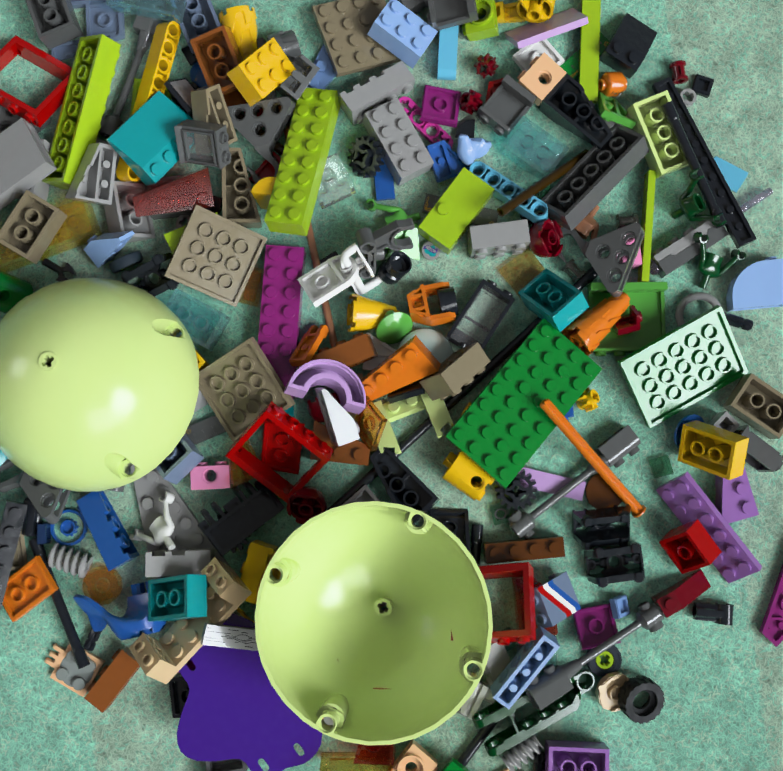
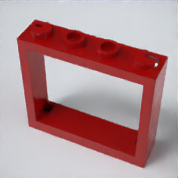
[0,35,72,128]
[225,401,333,503]
[451,562,536,645]

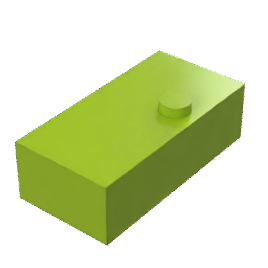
[418,167,495,255]

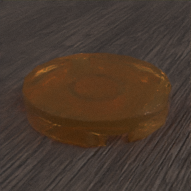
[82,565,123,605]

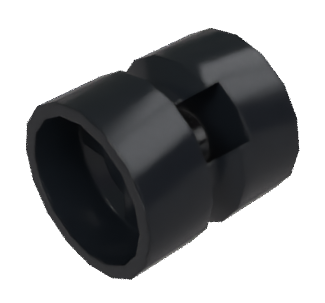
[378,251,412,285]

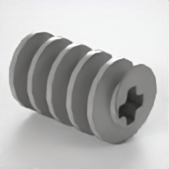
[48,543,94,578]
[500,735,544,771]

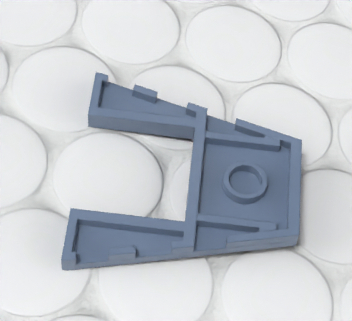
[51,0,125,61]

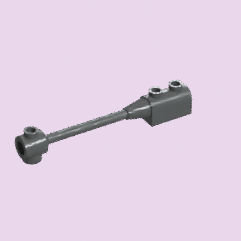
[99,0,171,138]
[507,425,641,540]
[525,601,664,710]

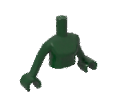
[671,168,727,227]
[693,232,746,289]

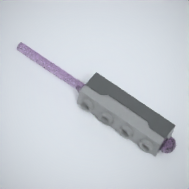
[650,187,773,278]

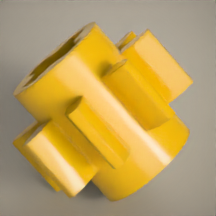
[576,387,600,412]

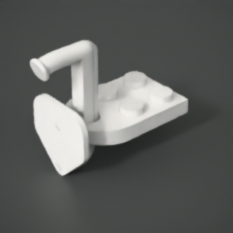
[297,243,383,308]

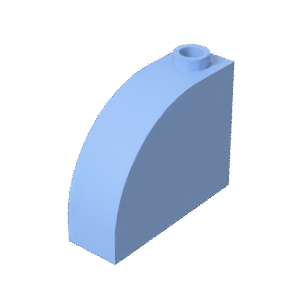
[726,256,783,312]

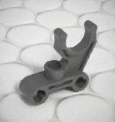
[355,218,415,279]

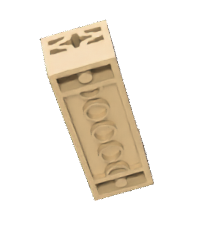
[129,557,252,684]

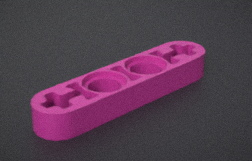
[399,96,453,149]

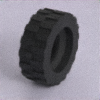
[618,675,665,724]

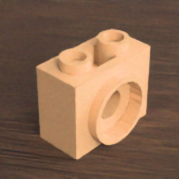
[517,53,567,106]
[388,739,438,771]

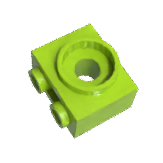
[462,0,499,41]

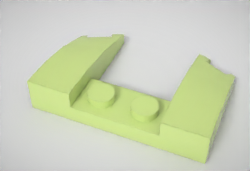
[364,391,453,454]

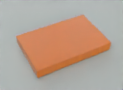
[2,556,59,622]

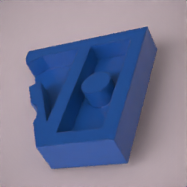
[425,140,470,183]

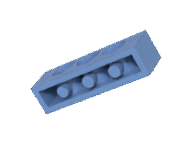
[490,625,560,709]

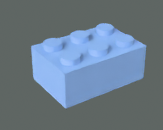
[367,0,438,69]

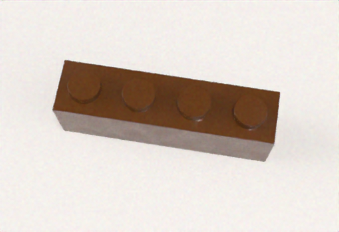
[483,536,565,564]

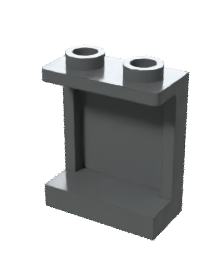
[424,0,479,31]
[477,74,537,138]

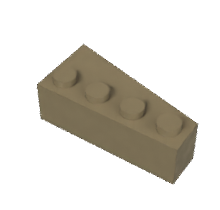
[222,148,262,228]

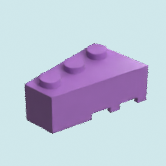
[715,467,759,523]

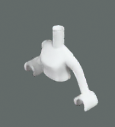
[129,491,176,551]

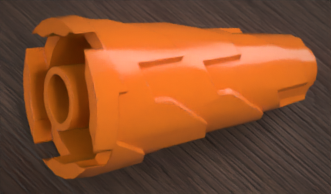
[561,292,630,356]

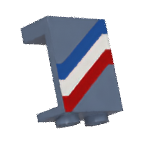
[534,571,581,628]

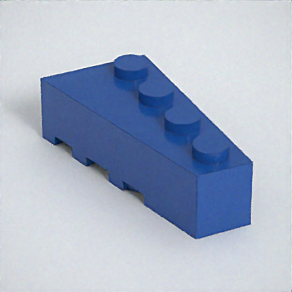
[76,491,140,571]

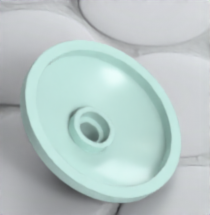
[398,329,453,364]

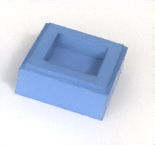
[609,594,630,619]

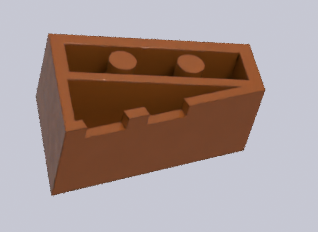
[310,420,371,466]

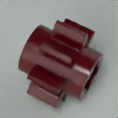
[474,53,499,79]
[460,89,482,115]

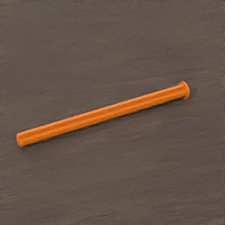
[540,399,646,518]

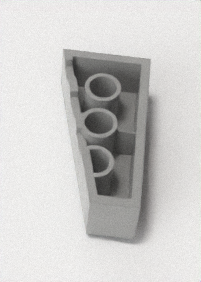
[339,61,415,125]

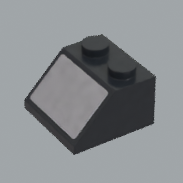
[164,78,198,119]

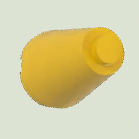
[347,294,400,332]

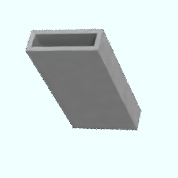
[0,118,57,210]

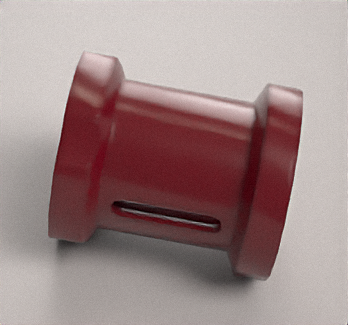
[669,60,689,85]

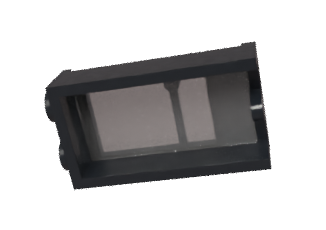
[445,279,515,349]

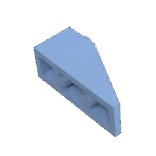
[83,230,135,268]

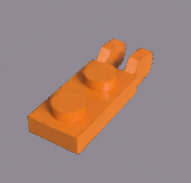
[289,325,329,366]

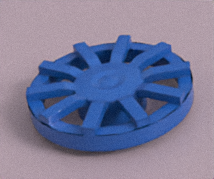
[50,509,88,546]

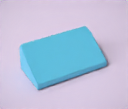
[714,156,748,193]

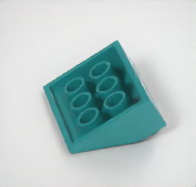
[106,91,196,186]

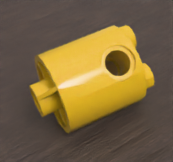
[516,0,556,23]
[442,451,495,501]

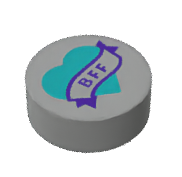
[421,241,441,261]

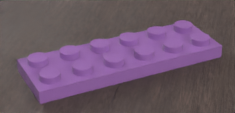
[656,471,762,584]

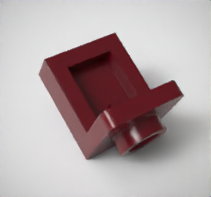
[613,305,643,336]

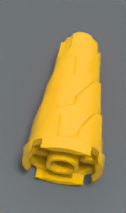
[218,5,258,60]

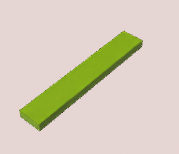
[578,0,601,104]
[637,170,656,282]

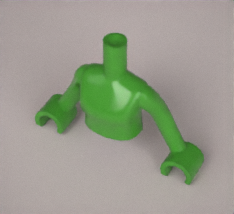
[366,199,421,258]

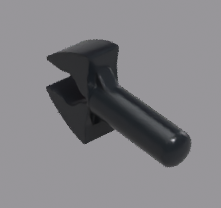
[42,258,76,282]

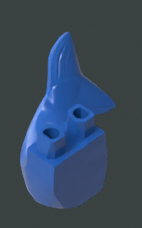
[73,581,167,640]

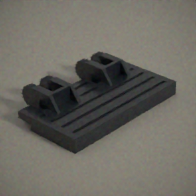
[197,478,285,557]

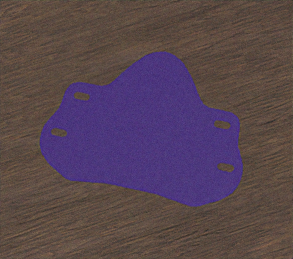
[177,613,322,771]

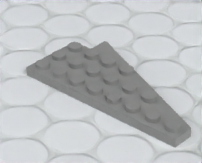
[131,465,230,588]

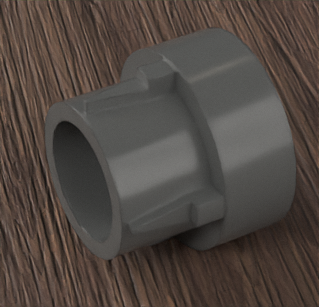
[267,30,302,62]

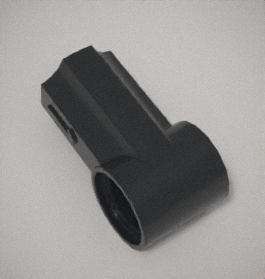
[21,496,43,537]
[692,602,734,625]

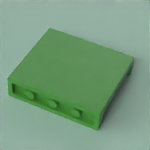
[587,282,668,357]

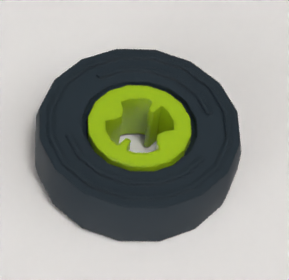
[109,251,144,273]
[587,645,622,677]

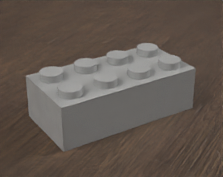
[362,97,434,186]

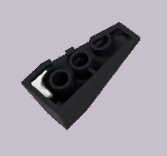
[539,74,613,149]
[370,447,440,524]

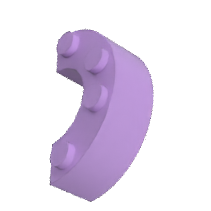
[284,359,366,415]

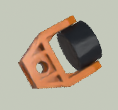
[406,282,458,327]

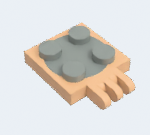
[44,643,105,697]

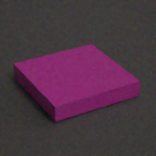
[420,85,461,128]
[573,603,621,650]

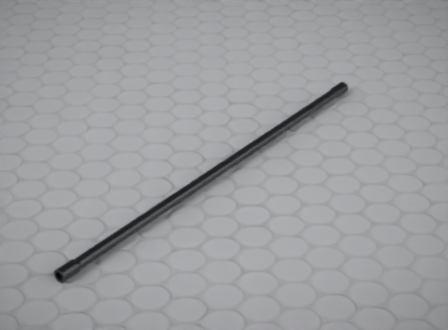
[326,267,598,511]

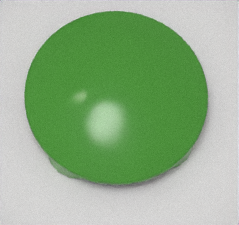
[375,310,413,344]

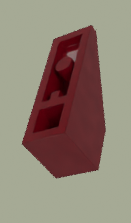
[651,569,711,618]

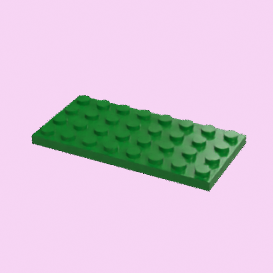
[444,318,602,488]

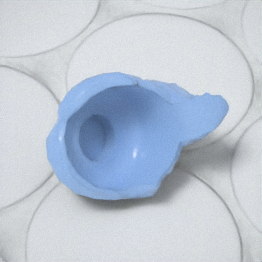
[457,134,492,166]

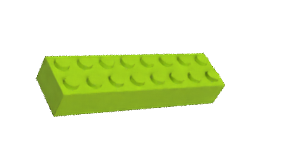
[42,34,121,190]
[264,88,341,236]

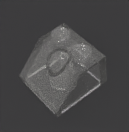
[317,153,356,209]

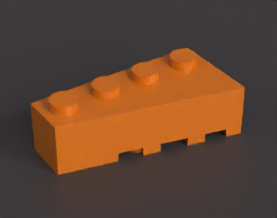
[361,335,441,403]

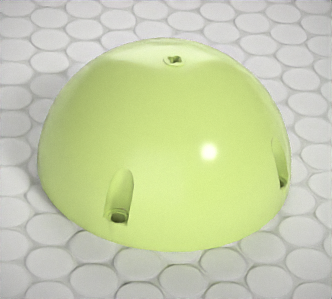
[0,278,199,492]
[255,501,493,746]

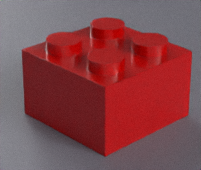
[659,519,722,574]

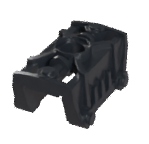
[121,253,179,297]
[572,504,631,550]
[584,542,645,588]

